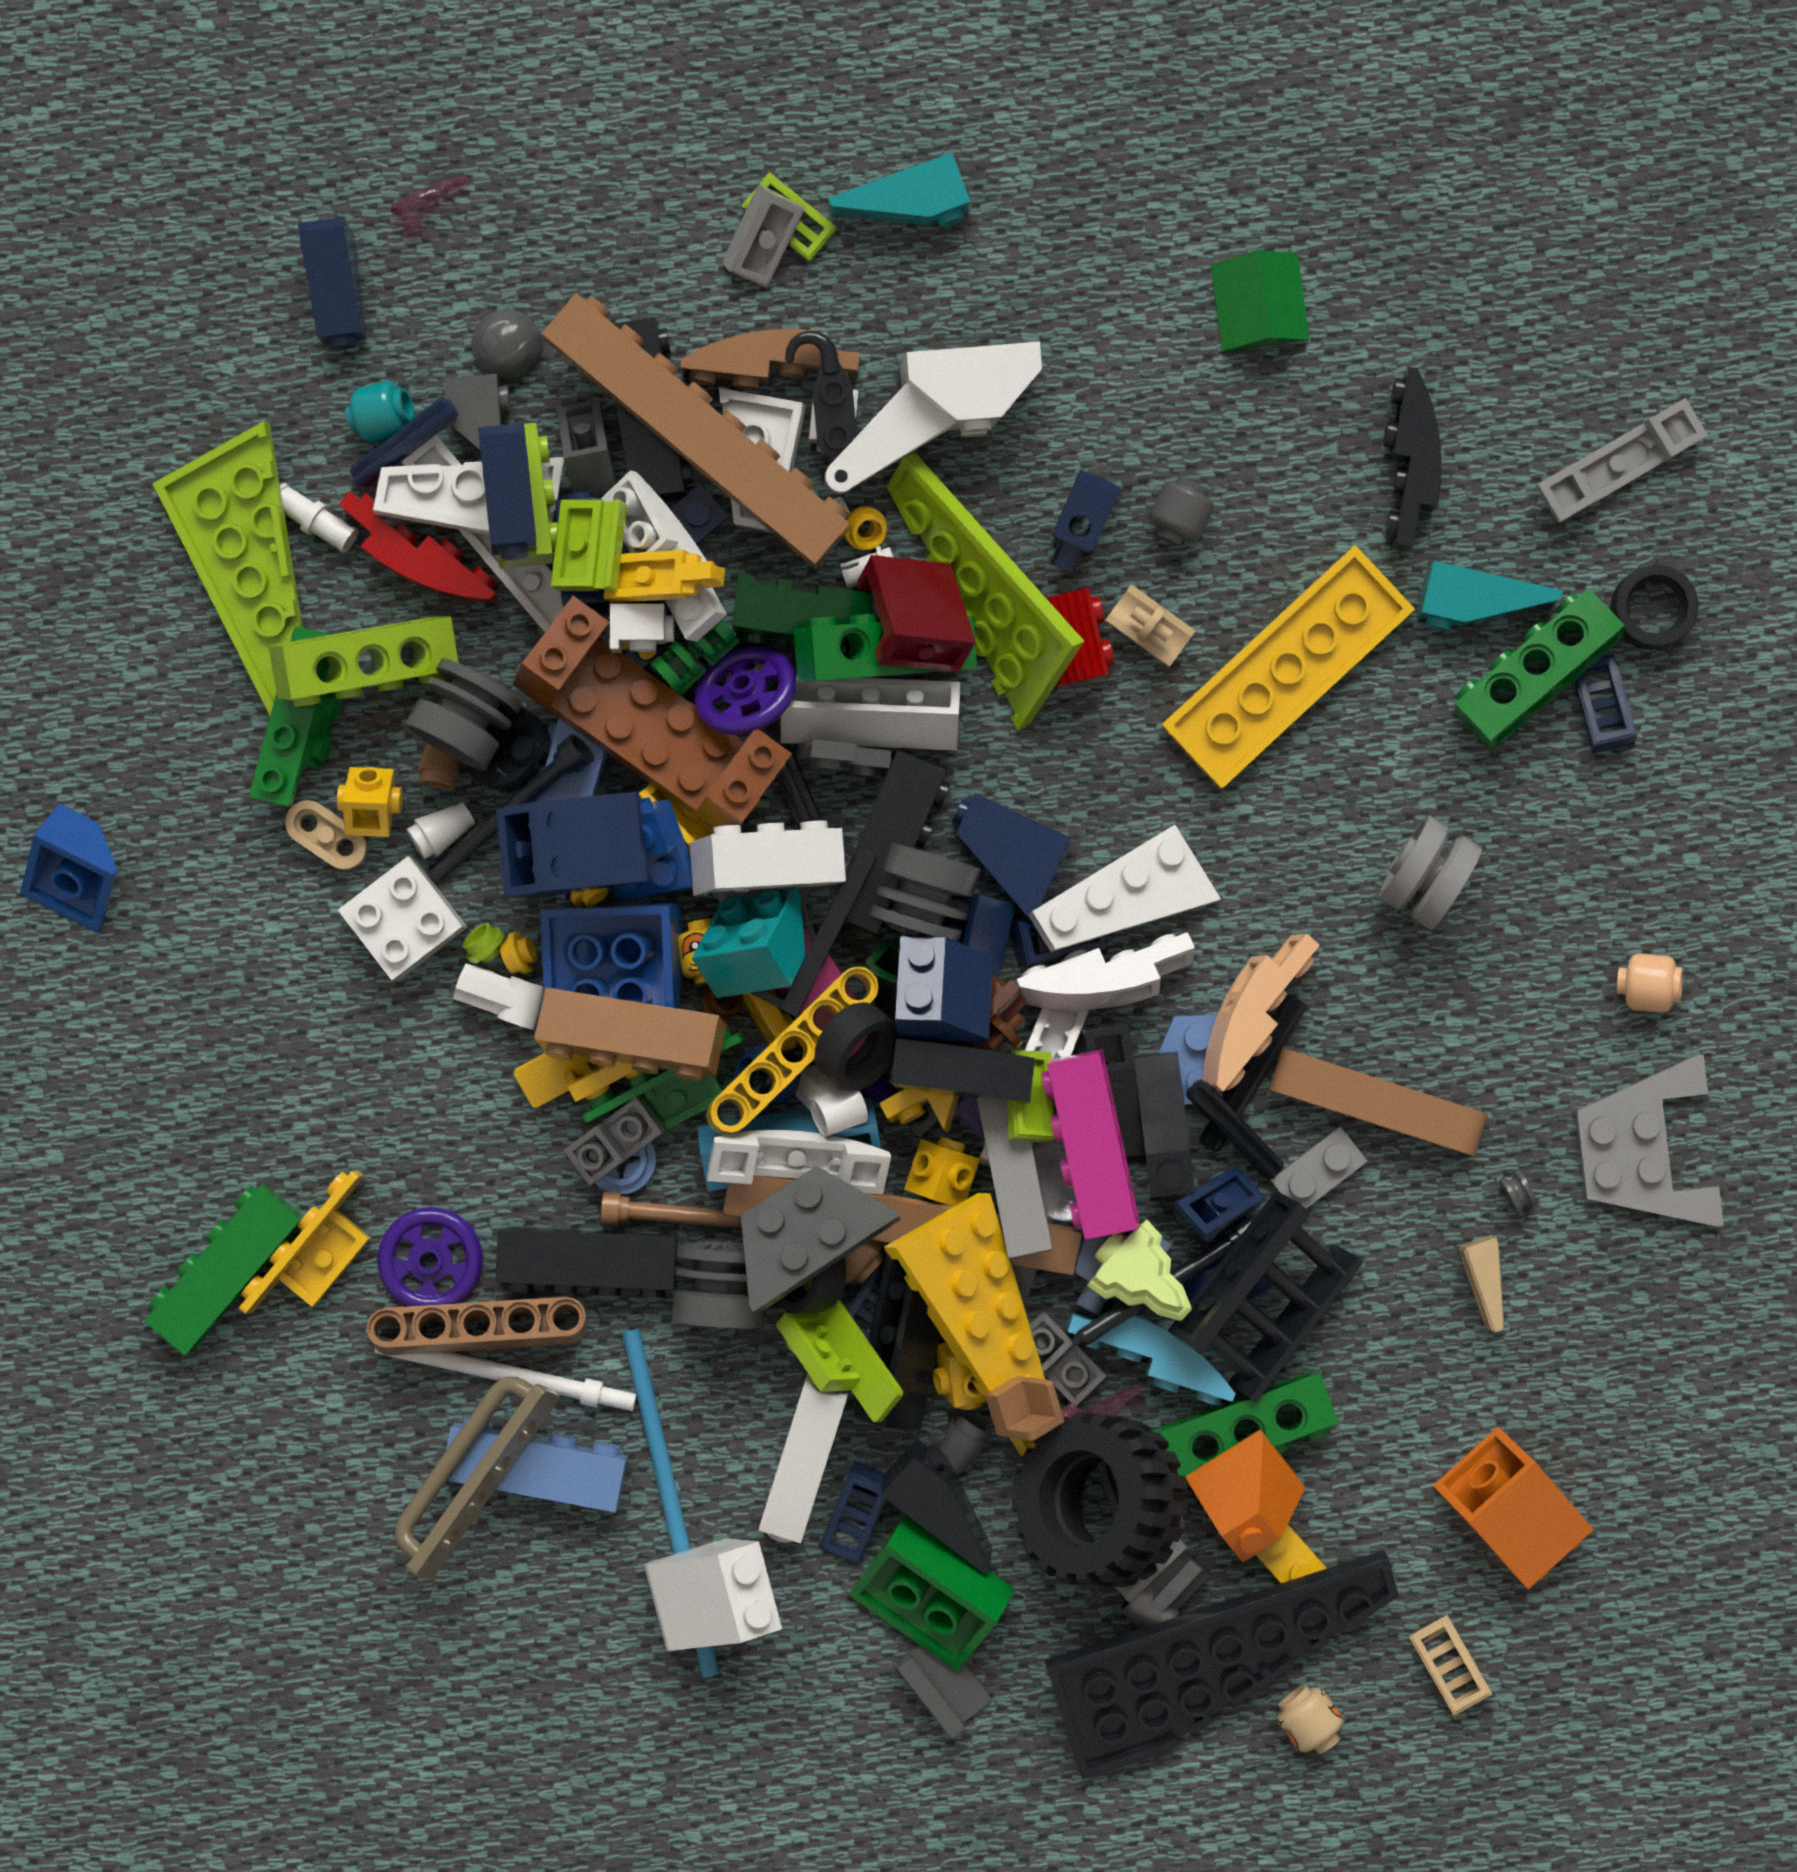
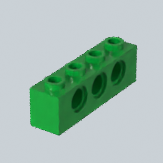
[1455,588,1625,752]
[794,614,977,683]
[1152,1370,1339,1487]

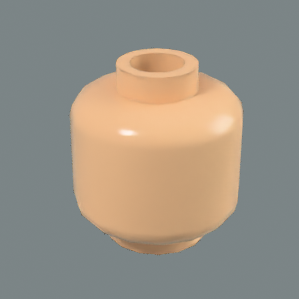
[1617,953,1683,1013]

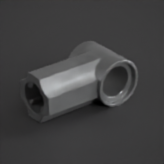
[1120,1551,1209,1629]

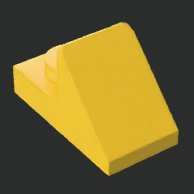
[879,1089,959,1133]

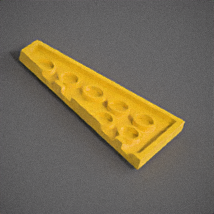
[884,1193,1045,1456]

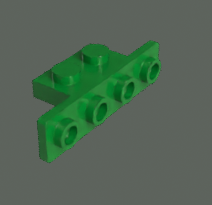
[250,626,343,807]
[582,1028,745,1130]

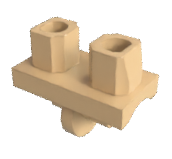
[1105,584,1195,667]

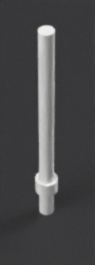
[375,1336,637,1411]

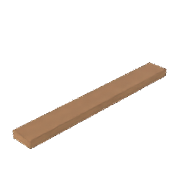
[723,1175,1082,1275]

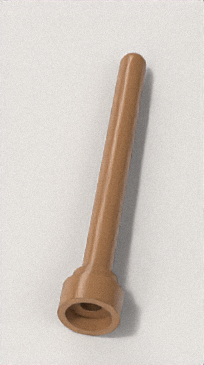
[600,1190,742,1229]

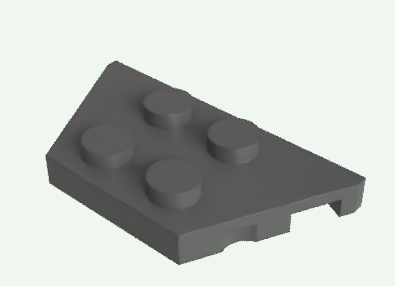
[741,1166,901,1315]

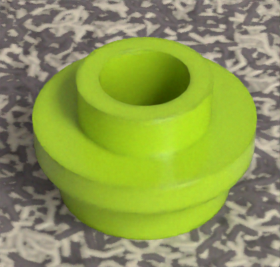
[462,923,504,964]

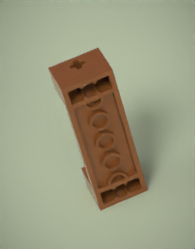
[512,596,792,830]

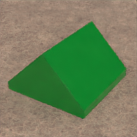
[1211,250,1309,352]

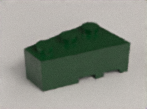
[732,572,872,656]

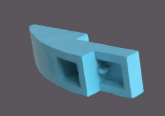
[1066,1312,1235,1406]

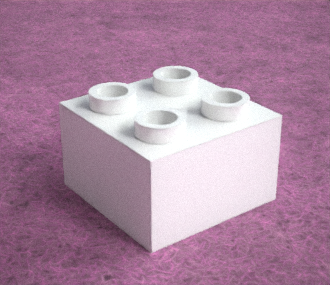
[338,856,468,981]

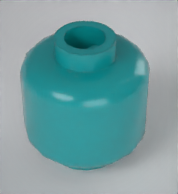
[345,380,415,443]

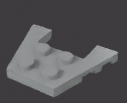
[1575,1055,1724,1227]

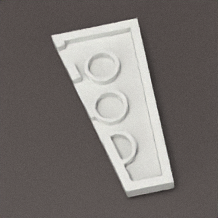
[373,457,565,535]
[1028,825,1221,952]

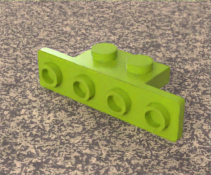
[776,1278,903,1422]

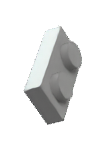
[1270,1126,1367,1209]

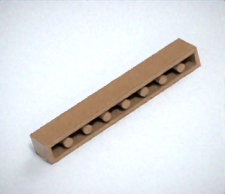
[541,293,850,570]

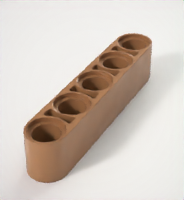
[1269,1048,1488,1157]
[367,1297,588,1356]

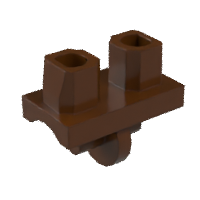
[958,974,1028,1051]

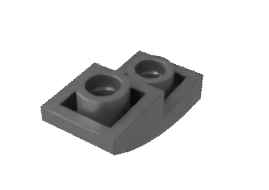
[564,1095,667,1186]
[1029,1311,1109,1408]

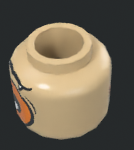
[1277,1685,1343,1754]

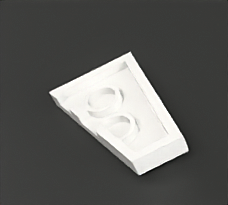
[719,388,806,533]

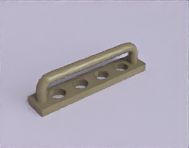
[395,1377,560,1579]

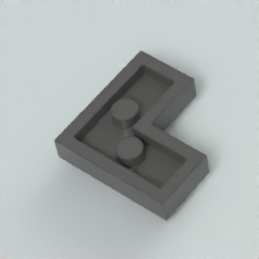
[795,739,892,777]

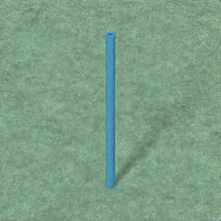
[622,1328,719,1678]

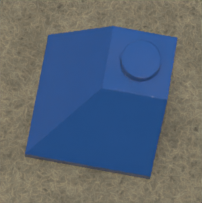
[20,804,117,933]

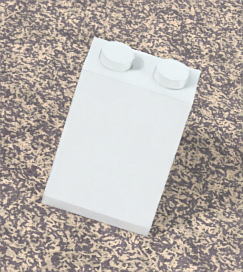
[644,1538,782,1651]

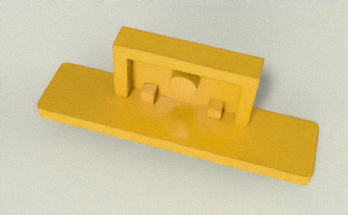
[514,1008,680,1108]
[239,1170,371,1314]

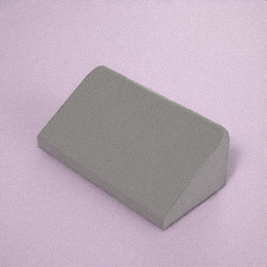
[723,184,805,288]

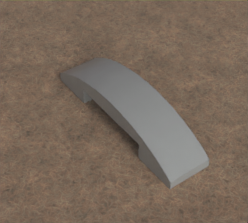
[1536,398,1708,523]

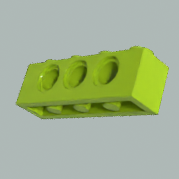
[269,616,459,707]

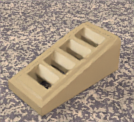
[1458,1235,1504,1332]
[1409,1615,1493,1716]

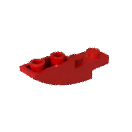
[339,491,499,604]

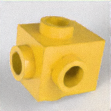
[337,767,403,837]
[904,1136,980,1206]
[933,1342,987,1410]

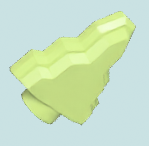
[1087,1219,1192,1322]

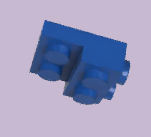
[612,797,693,902]

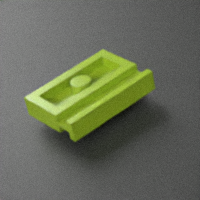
[551,500,627,591]

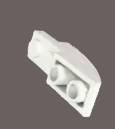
[601,470,727,642]
[1017,932,1195,1010]

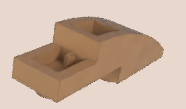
[680,329,860,390]

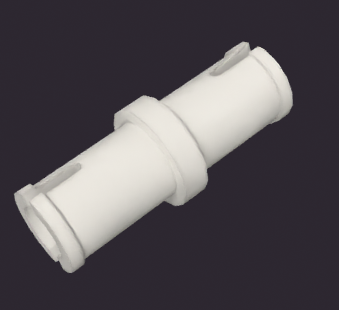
[280,483,359,553]

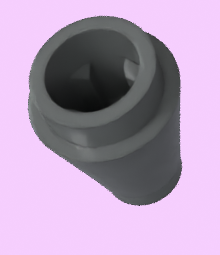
[940,1412,991,1476]

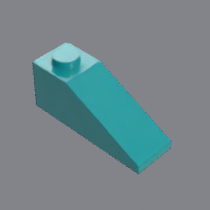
[828,153,971,228]
[1416,561,1563,631]

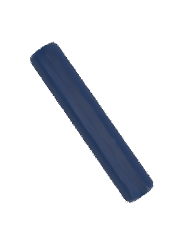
[350,398,458,487]

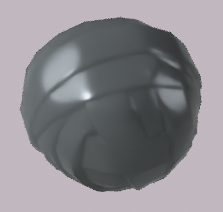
[471,309,543,381]

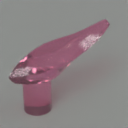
[390,175,469,235]
[1062,1386,1143,1418]

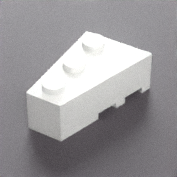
[689,821,846,896]

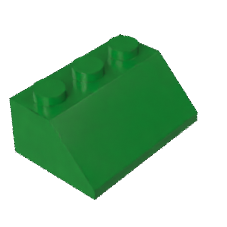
[848,1514,1015,1671]

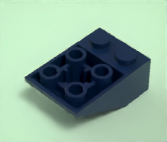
[496,792,648,899]

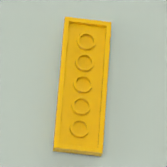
[1161,545,1415,790]

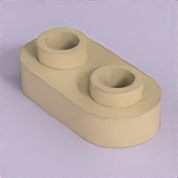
[285,800,368,870]

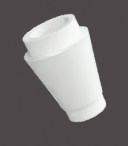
[406,802,476,859]

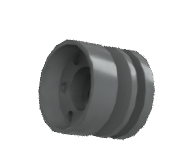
[404,658,523,771]
[869,842,981,942]
[671,1239,766,1329]

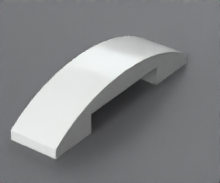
[707,1130,891,1195]

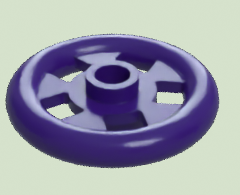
[694,646,797,735]
[377,1207,483,1307]

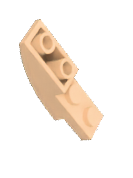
[1202,934,1320,1091]

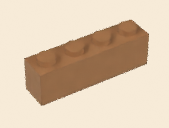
[534,987,726,1081]

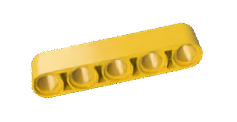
[706,967,878,1135]

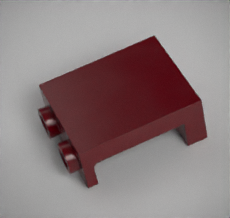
[856,555,976,672]

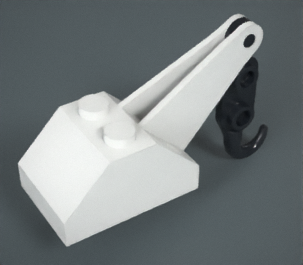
[785,330,1042,494]

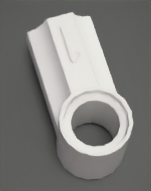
[453,963,544,1030]
[795,1065,868,1137]

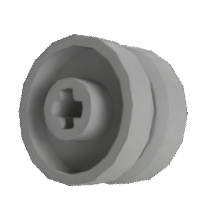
[1377,815,1482,930]

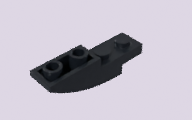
[1383,367,1441,552]

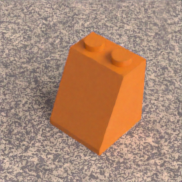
[1433,1427,1594,1589]

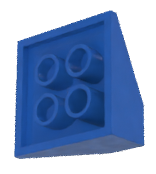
[540,902,683,1009]

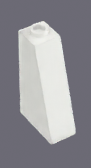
[759,1372,849,1544]

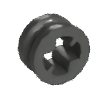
[1499,1170,1538,1215]

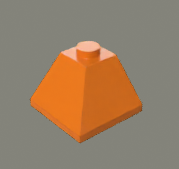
[1186,1429,1305,1563]

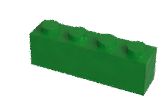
[144,1184,304,1356]

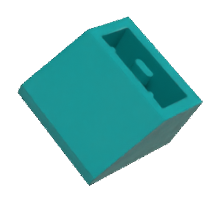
[692,887,806,998]

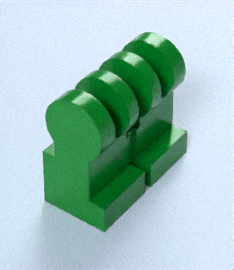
[650,620,742,697]

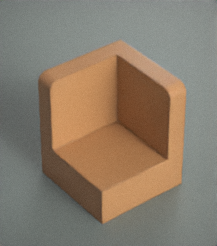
[985,1376,1065,1441]

